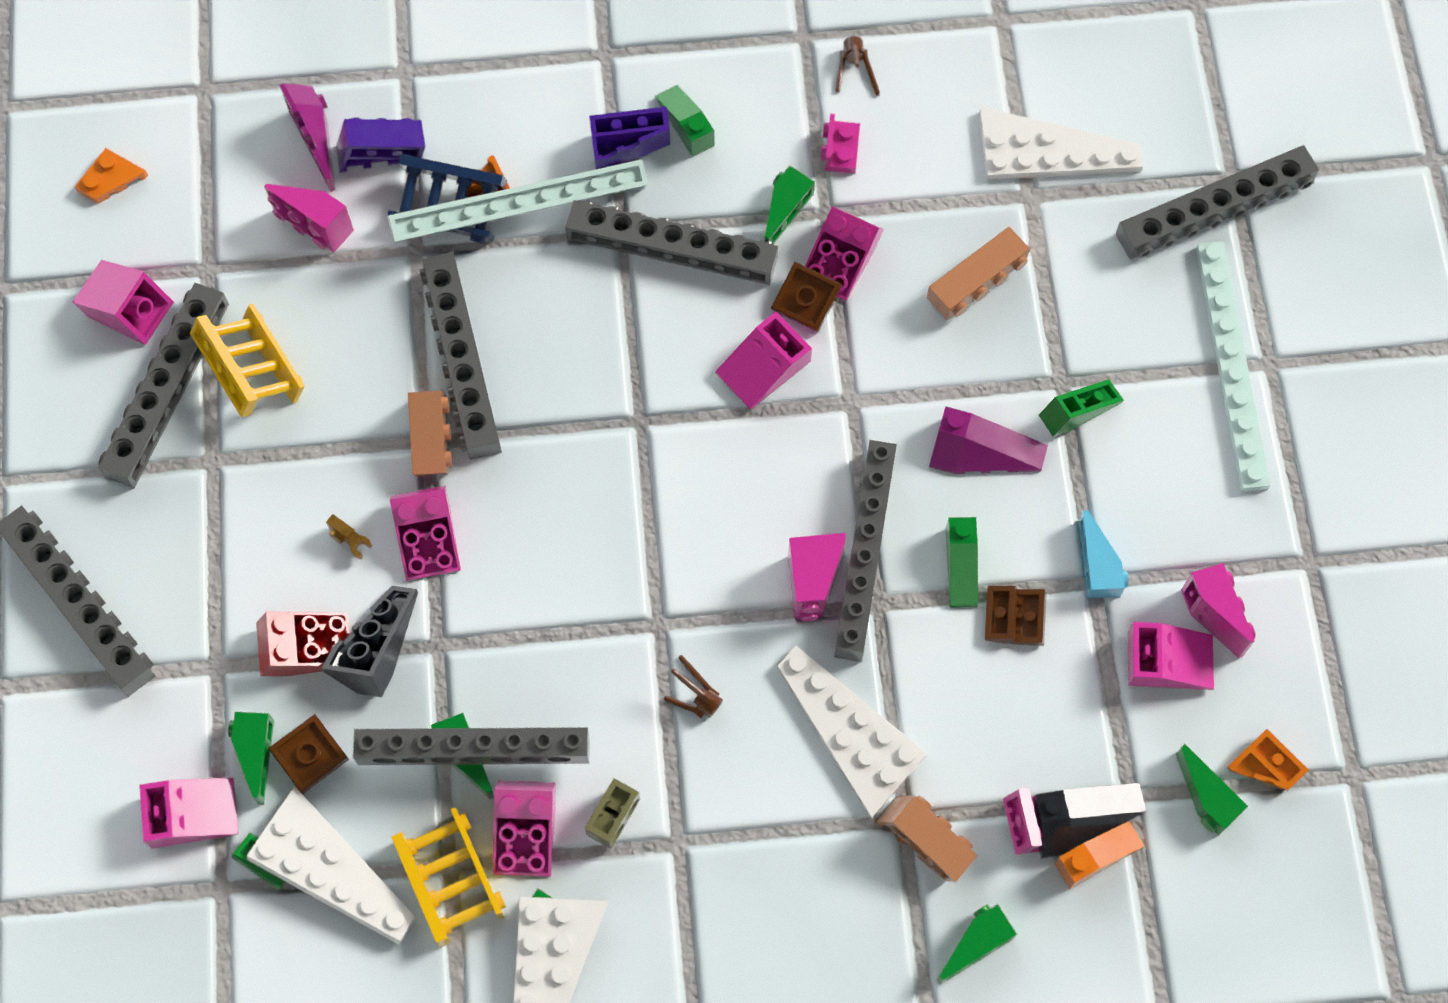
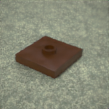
[771,261,842,333]
[268,714,349,795]

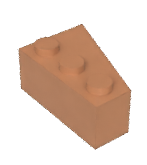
[408,390,453,476]
[875,795,978,882]

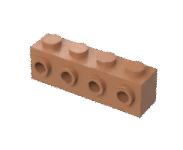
[927,227,1030,321]

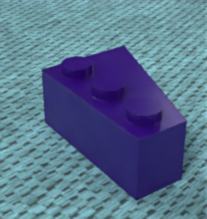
[589,106,671,169]
[336,117,425,173]

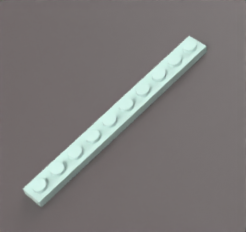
[388,159,649,243]
[1196,241,1270,492]

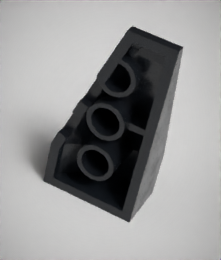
[321,586,418,697]
[1032,783,1146,859]

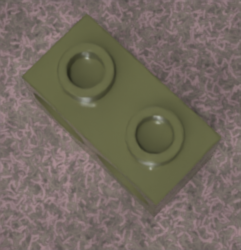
[584,778,640,849]

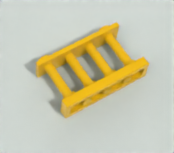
[190,304,305,418]
[391,807,506,947]

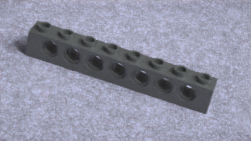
[1115,145,1319,260]
[565,200,778,285]
[420,252,502,460]
[98,282,229,488]
[834,440,897,662]
[0,505,156,697]
[353,727,590,765]

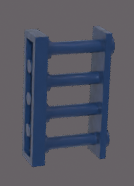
[387,154,507,243]

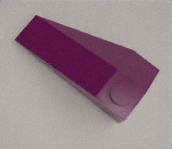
[279,83,335,192]
[929,406,1048,474]

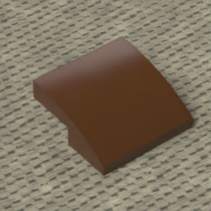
[985,586,1047,646]

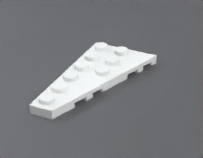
[979,107,1143,180]
[777,646,927,820]
[247,786,415,945]
[514,897,609,1003]

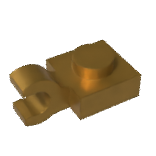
[326,514,372,559]

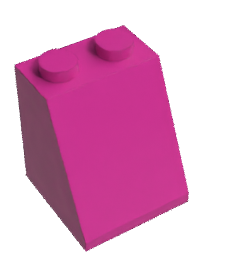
[73,260,174,345]
[788,533,846,622]

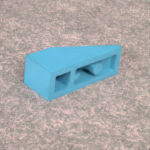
[1079,510,1128,598]

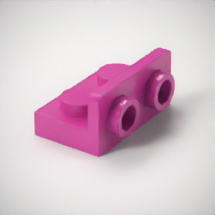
[820,114,860,174]
[1003,788,1042,855]

